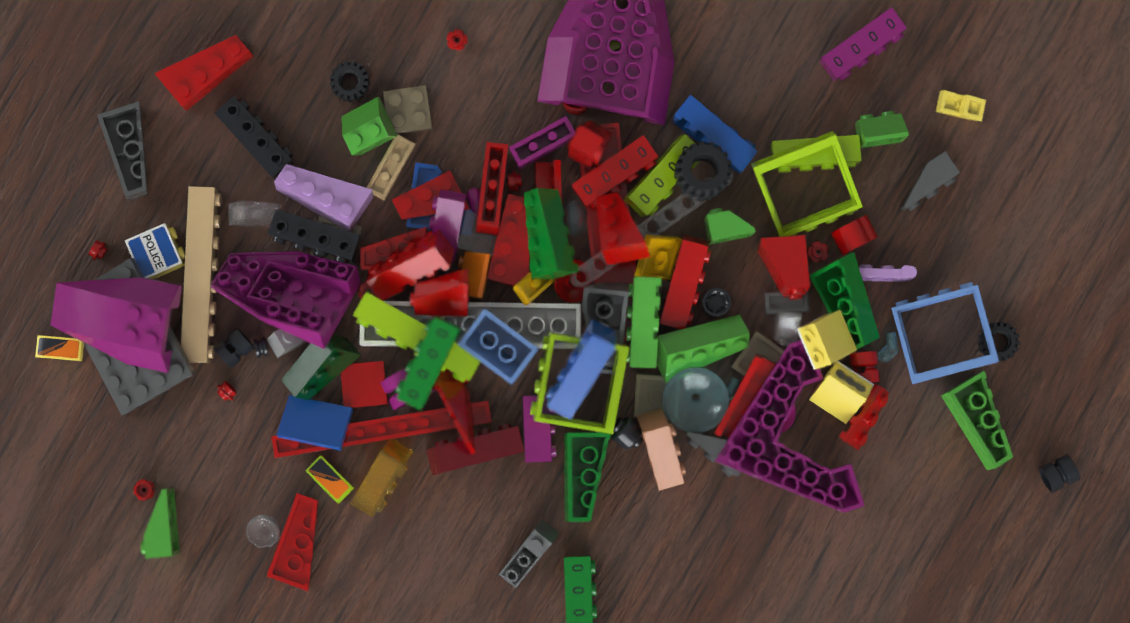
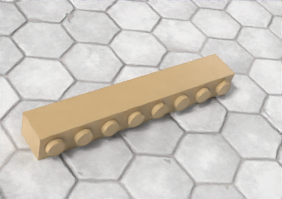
[181,186,222,363]

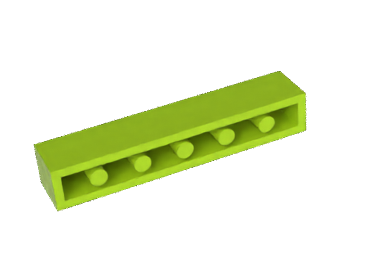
[353,292,481,383]

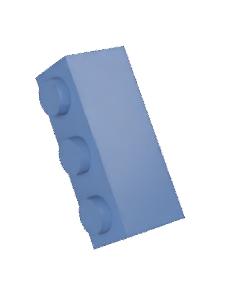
[458,309,539,384]

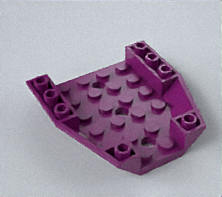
[537,0,675,126]

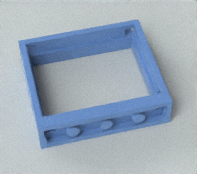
[892,282,999,384]

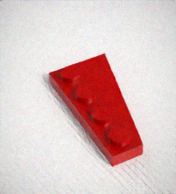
[267,493,319,591]

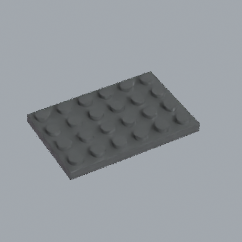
[84,258,196,416]

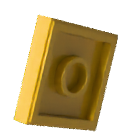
[634,235,682,280]

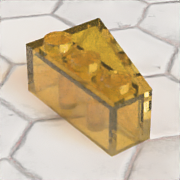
[350,439,414,518]

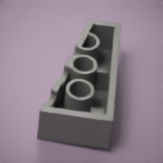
[97,101,148,201]

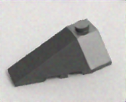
[582,282,629,374]

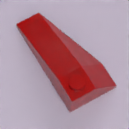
[434,368,476,454]

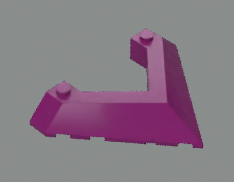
[715,340,865,513]

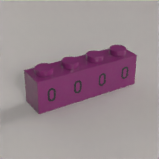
[819,7,907,82]

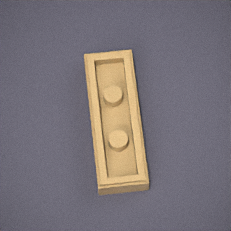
[367,134,416,201]

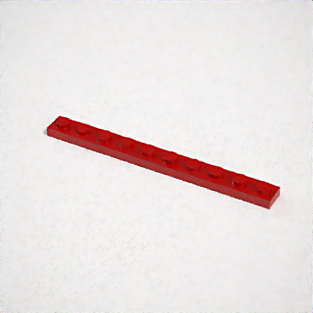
[271,401,492,458]

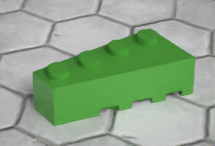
[626,277,661,369]

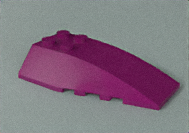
[51,277,182,373]

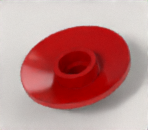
[554,260,593,303]

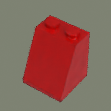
[757,235,810,300]

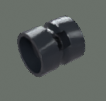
[701,288,731,318]
[213,327,255,368]
[1039,454,1080,493]

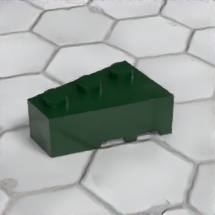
[281,334,361,400]

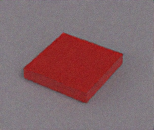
[341,361,388,408]

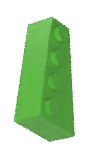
[657,314,750,383]
[941,371,1013,470]

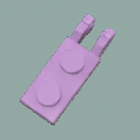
[859,265,917,282]

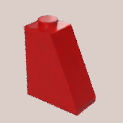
[410,269,469,317]

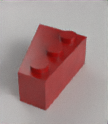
[596,193,650,265]

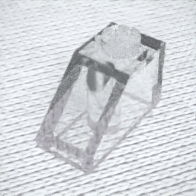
[228,201,280,226]
[773,312,802,346]

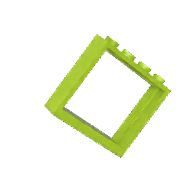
[751,131,863,237]
[530,332,629,434]

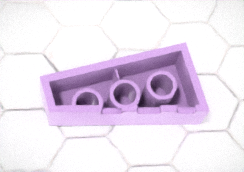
[274,164,373,232]

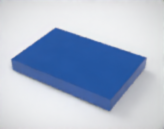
[277,395,353,451]

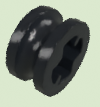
[254,337,269,358]

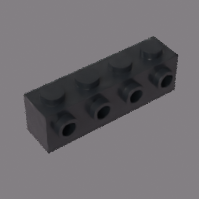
[215,96,294,180]
[268,209,362,264]

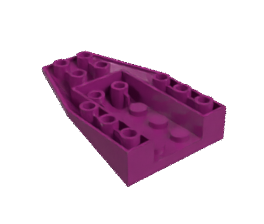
[211,252,361,349]

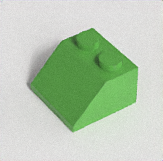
[341,97,397,155]
[855,111,909,148]
[704,208,756,245]

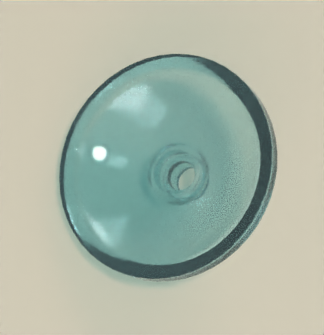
[663,367,729,433]

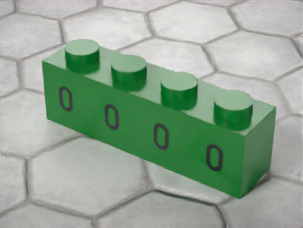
[395,317,461,410]
[564,555,597,623]

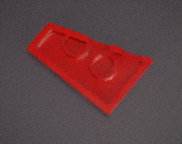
[392,171,470,220]
[360,226,427,270]
[839,384,889,451]

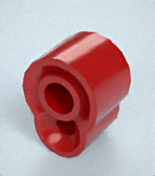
[831,215,878,256]

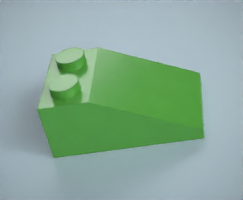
[141,488,180,559]

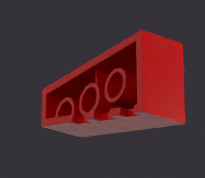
[568,120,613,170]
[487,194,530,287]

